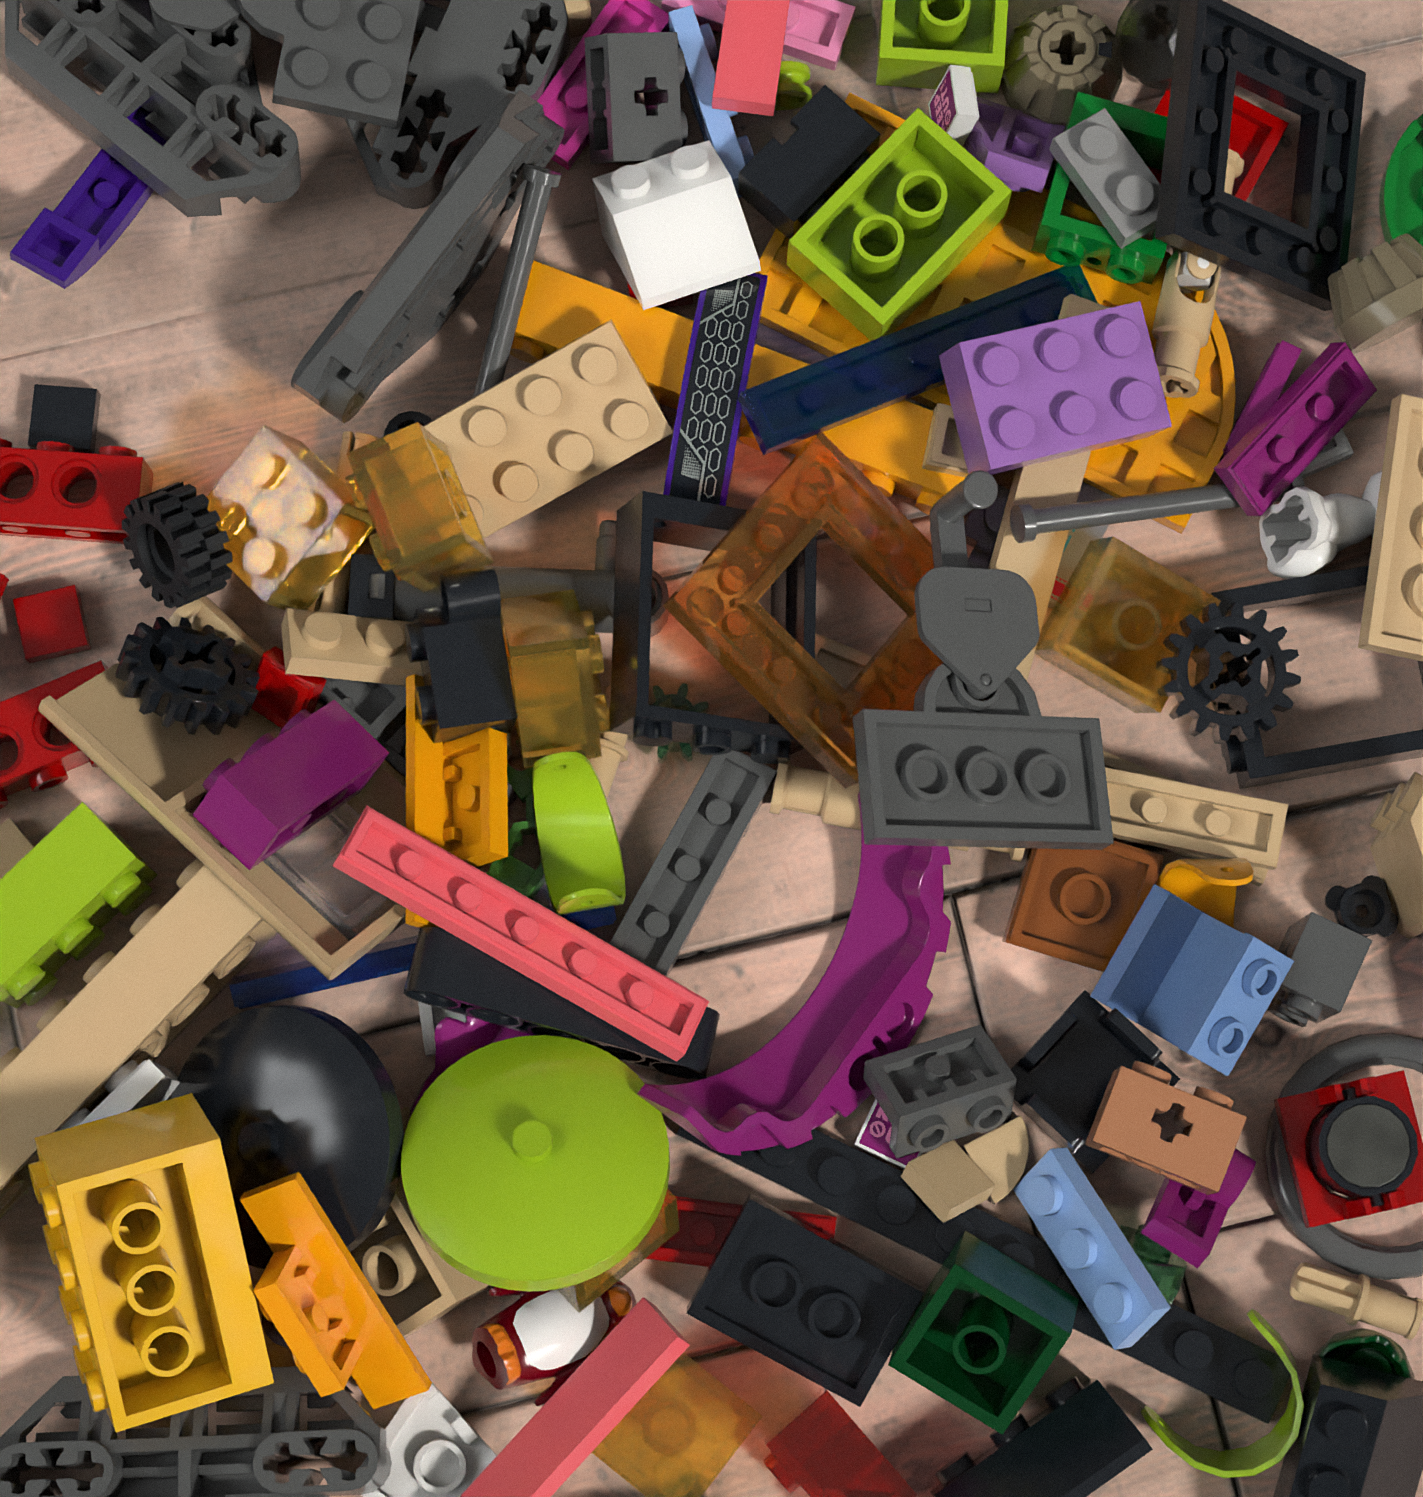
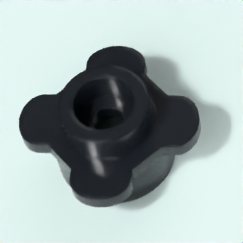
[1325,875,1398,937]

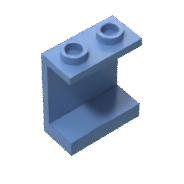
[1090,884,1294,1076]

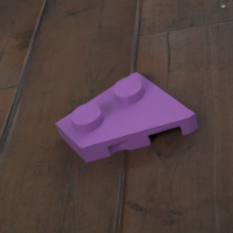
[963,96,1065,193]

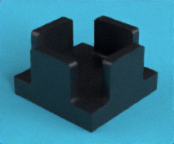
[1011,990,1180,1175]

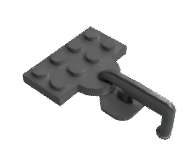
[148,0,421,129]
[853,470,1114,850]

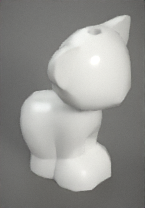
[1259,470,1382,579]

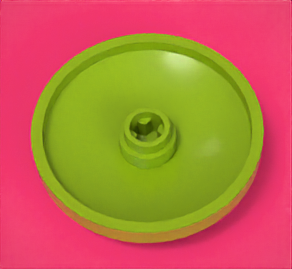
[401,1035,670,1292]

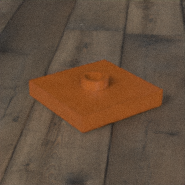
[1002,840,1164,972]

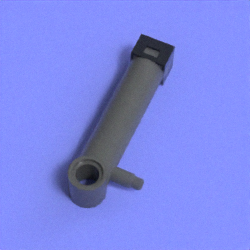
[348,520,670,638]

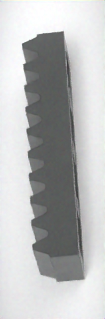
[609,750,777,977]

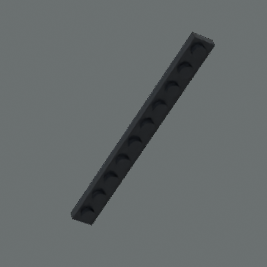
[676,1076,1291,1424]

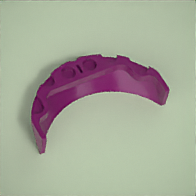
[637,792,951,1156]

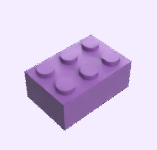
[939,301,1172,475]

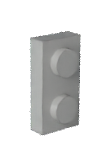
[1049,108,1160,249]

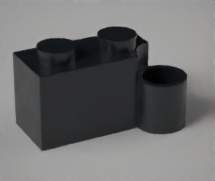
[405,567,517,743]

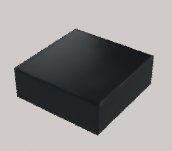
[28,384,101,454]

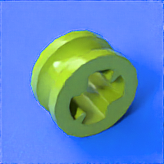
[775,61,812,111]

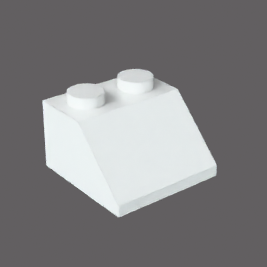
[592,140,761,310]

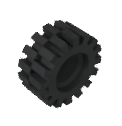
[122,482,233,608]

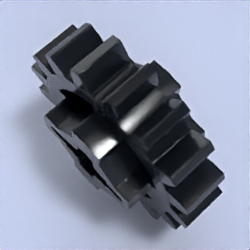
[1156,601,1301,744]
[115,617,260,735]

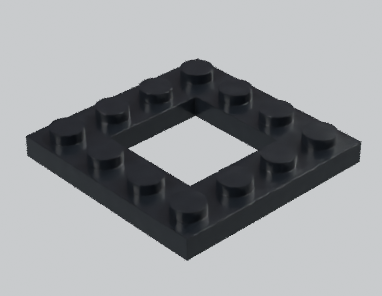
[1155,0,1366,311]

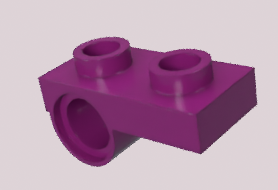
[1141,1148,1256,1269]

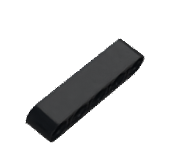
[403,927,720,1080]

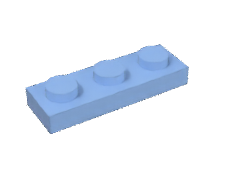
[668,5,754,198]
[1013,1147,1171,1350]

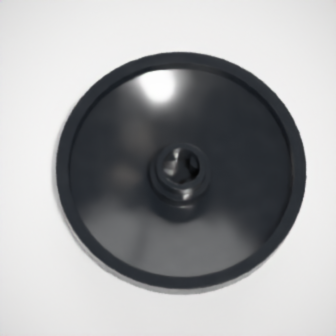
[171,1005,404,1269]

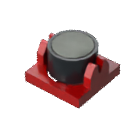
[1274,1070,1423,1228]

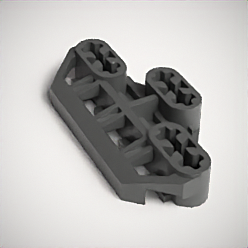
[5,0,301,217]
[344,0,570,209]
[291,90,565,423]
[0,1366,392,1497]

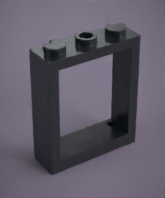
[610,491,817,764]
[1196,565,1423,789]

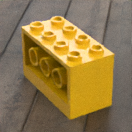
[28,1093,274,1433]

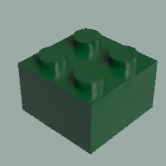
[888,1231,1079,1435]

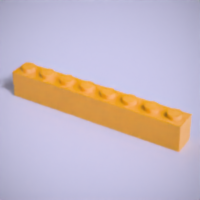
[510,260,966,518]

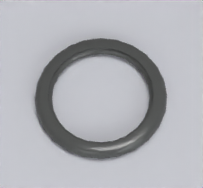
[1265,1033,1423,1280]

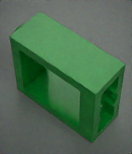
[1031,92,1168,285]

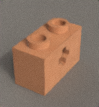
[1085,1061,1247,1195]

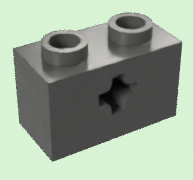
[584,32,688,164]
[1269,912,1373,1027]

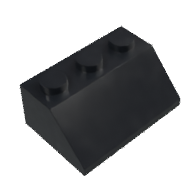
[1273,1355,1423,1497]
[929,1375,1153,1497]

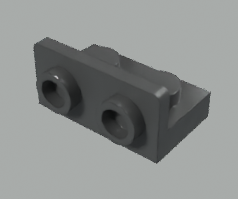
[863,1024,1017,1158]

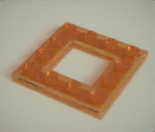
[663,431,944,789]

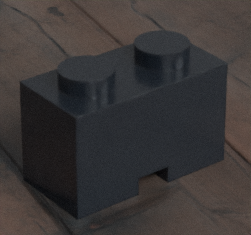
[738,85,880,240]

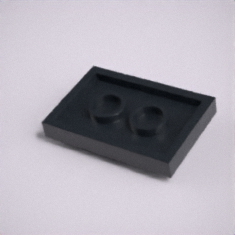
[686,1194,924,1407]

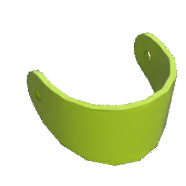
[532,752,626,915]
[1141,1309,1304,1478]

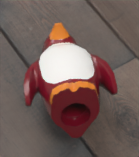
[472,1279,636,1407]

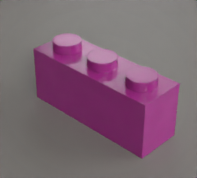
[193,700,389,870]

